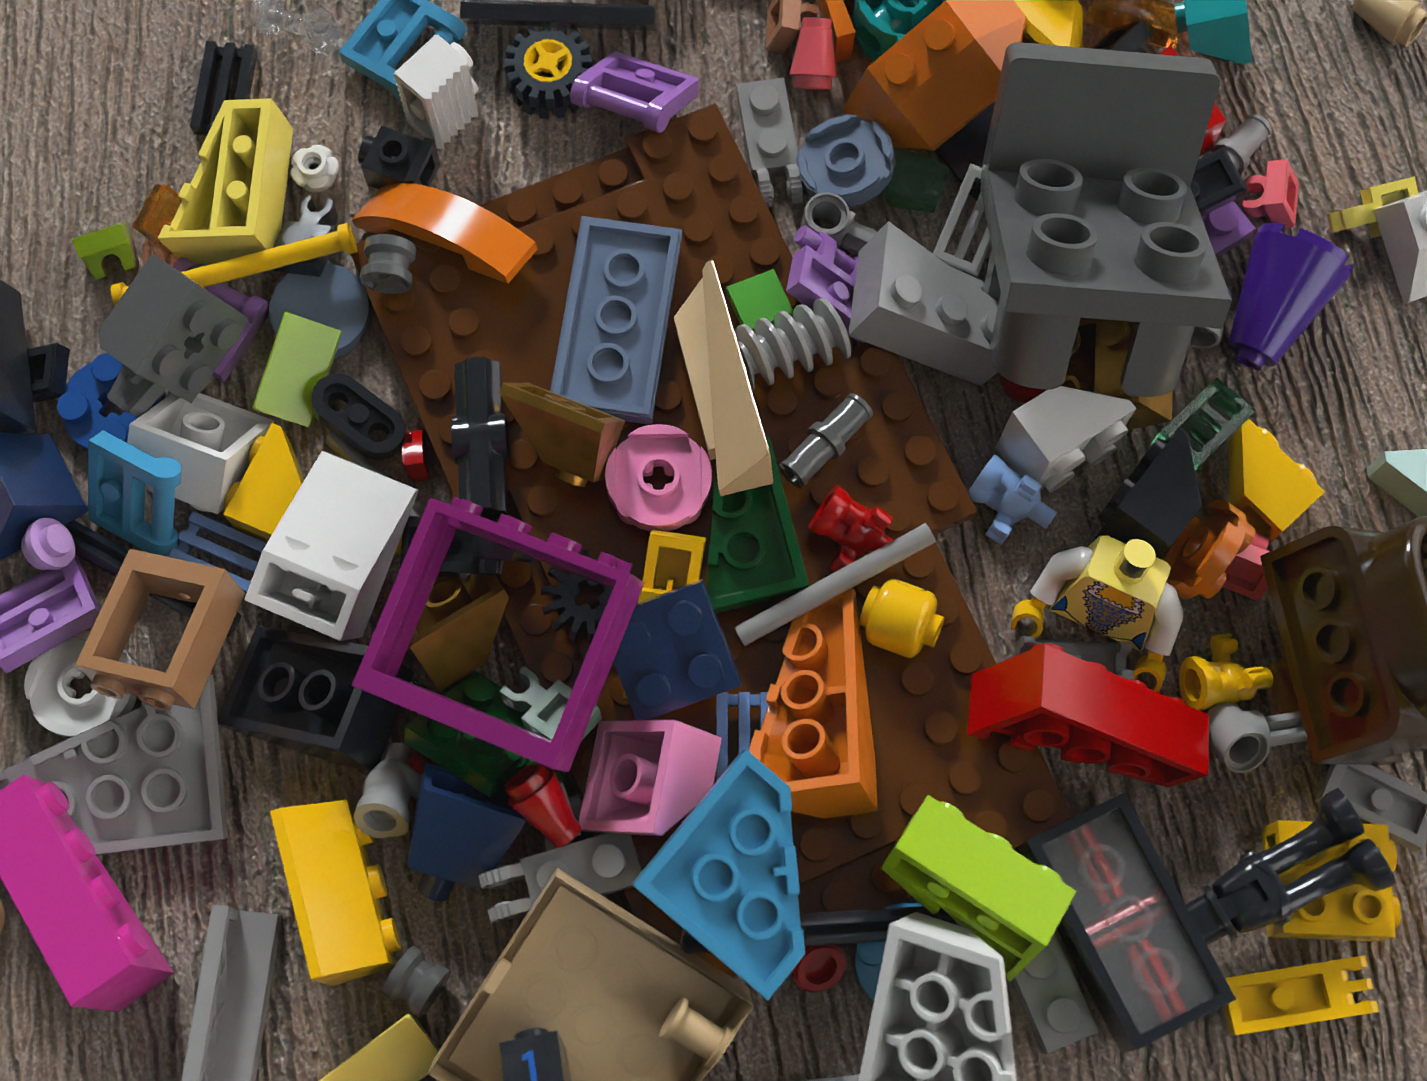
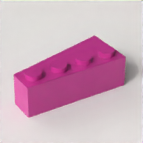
[0,774,175,1012]

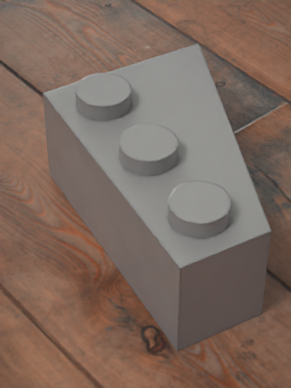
[848,221,999,386]

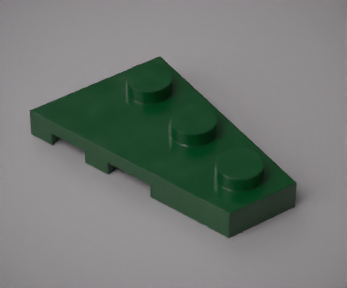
[706,436,809,614]

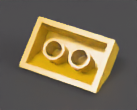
[270,800,401,986]

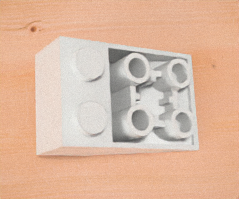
[244,451,419,641]

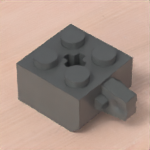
[99,253,250,418]

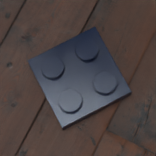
[597,579,742,721]

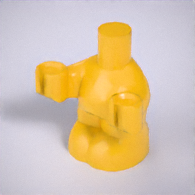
[1179,633,1273,711]

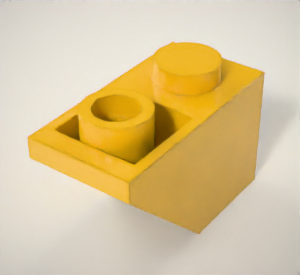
[1227,419,1325,545]
[223,423,304,543]

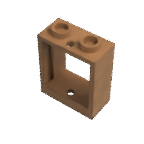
[75,549,245,711]

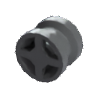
[360,234,417,294]
[381,946,451,1019]

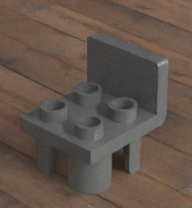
[981,42,1231,397]

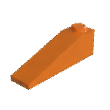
[749,588,878,819]

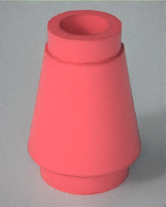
[789,17,837,90]

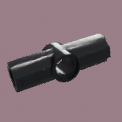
[451,357,510,521]

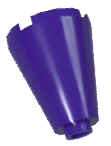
[1228,222,1354,370]

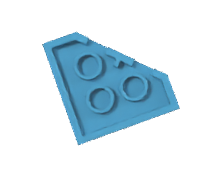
[631,749,805,1000]

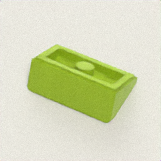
[253,312,343,428]

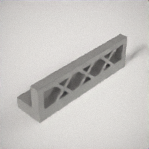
[182,904,282,1081]

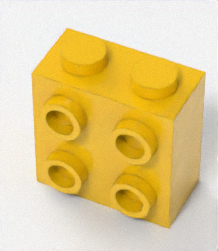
[1262,820,1401,942]

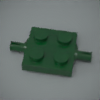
[404,671,563,797]

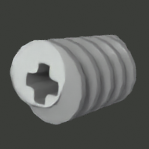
[735,298,851,391]

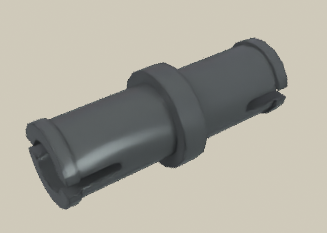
[778,393,873,489]

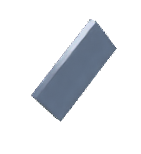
[550,216,682,425]

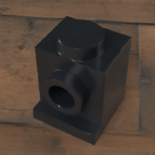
[358,125,440,189]

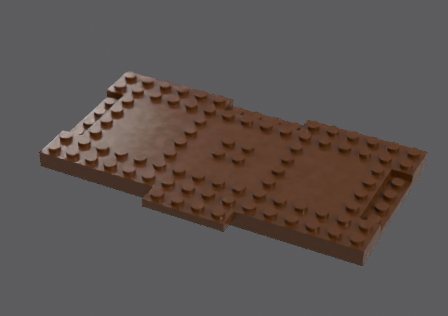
[351,103,1073,979]

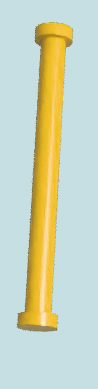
[111,223,357,306]

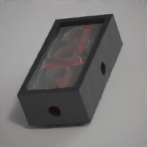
[1015,792,1236,1052]

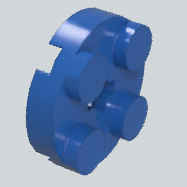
[57,353,166,452]

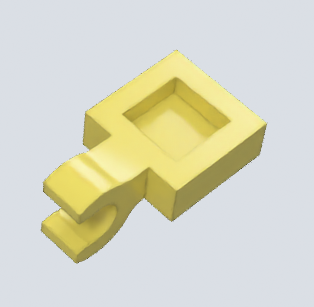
[1327,176,1418,238]

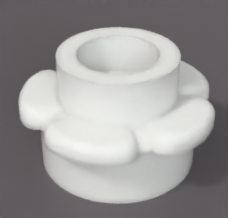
[290,145,339,193]

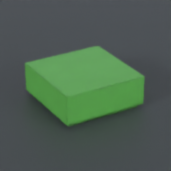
[726,269,793,331]

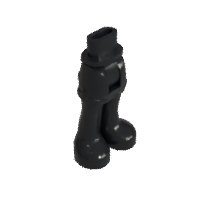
[1185,788,1396,945]

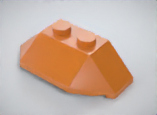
[842,0,1027,151]

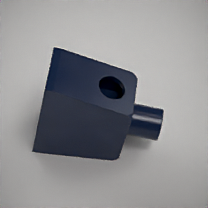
[407,762,526,901]

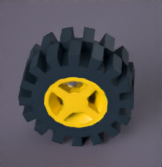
[504,22,592,119]

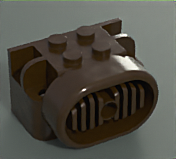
[1260,516,1427,765]

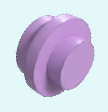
[21,518,75,570]

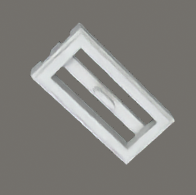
[933,163,991,276]

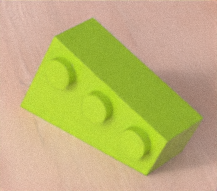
[881,795,1076,982]

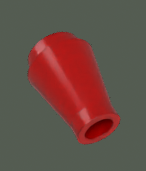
[504,762,582,848]

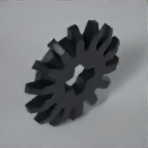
[541,549,638,645]

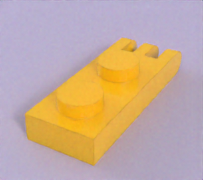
[1223,955,1379,1036]

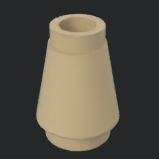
[1352,0,1427,47]

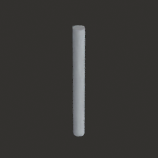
[735,523,936,646]

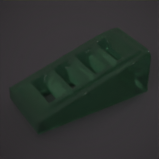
[1147,378,1256,473]

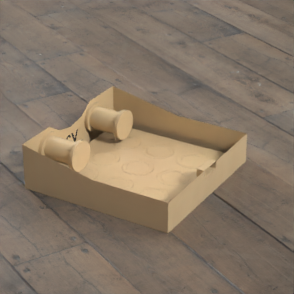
[428,867,753,1081]

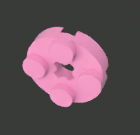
[605,424,712,531]

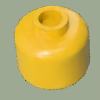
[859,579,944,658]

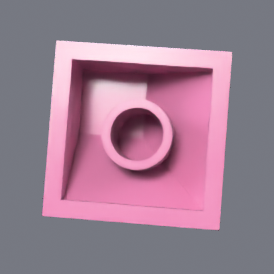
[579,720,722,836]

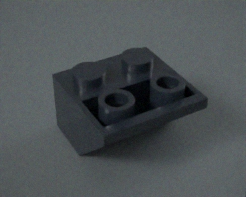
[1095,428,1202,559]

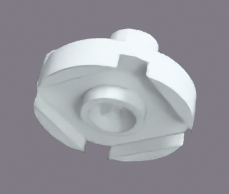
[24,631,137,739]

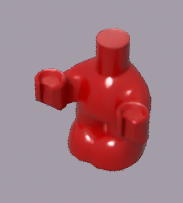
[808,485,893,572]

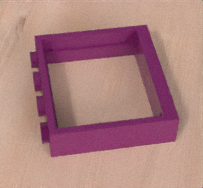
[352,496,645,772]

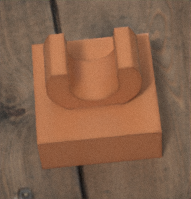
[765,0,819,54]

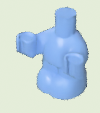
[968,454,1057,545]

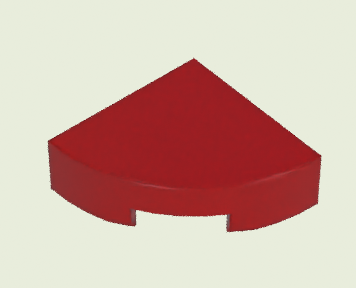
[402,429,430,482]

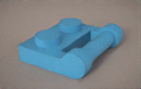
[339,0,467,100]
[88,430,182,556]

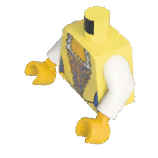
[1011,536,1184,692]

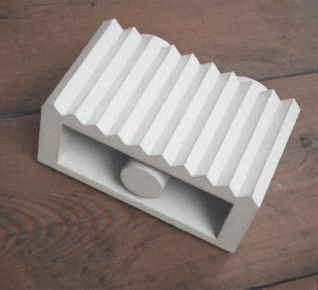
[393,35,479,149]

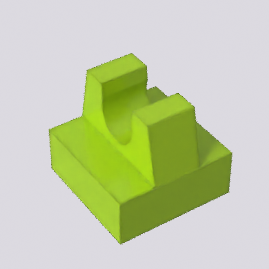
[71,221,137,280]

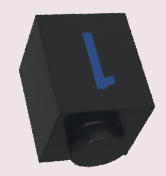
[499,1028,571,1081]

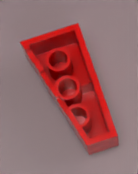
[967,643,1209,788]

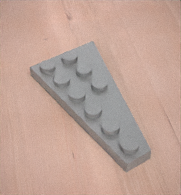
[0,675,228,854]

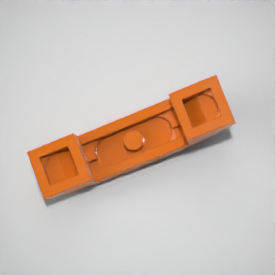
[352,183,538,284]

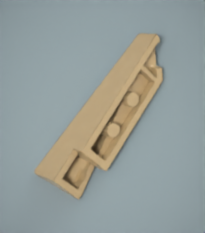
[674,260,773,496]

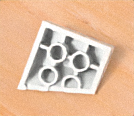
[858,912,1016,1081]

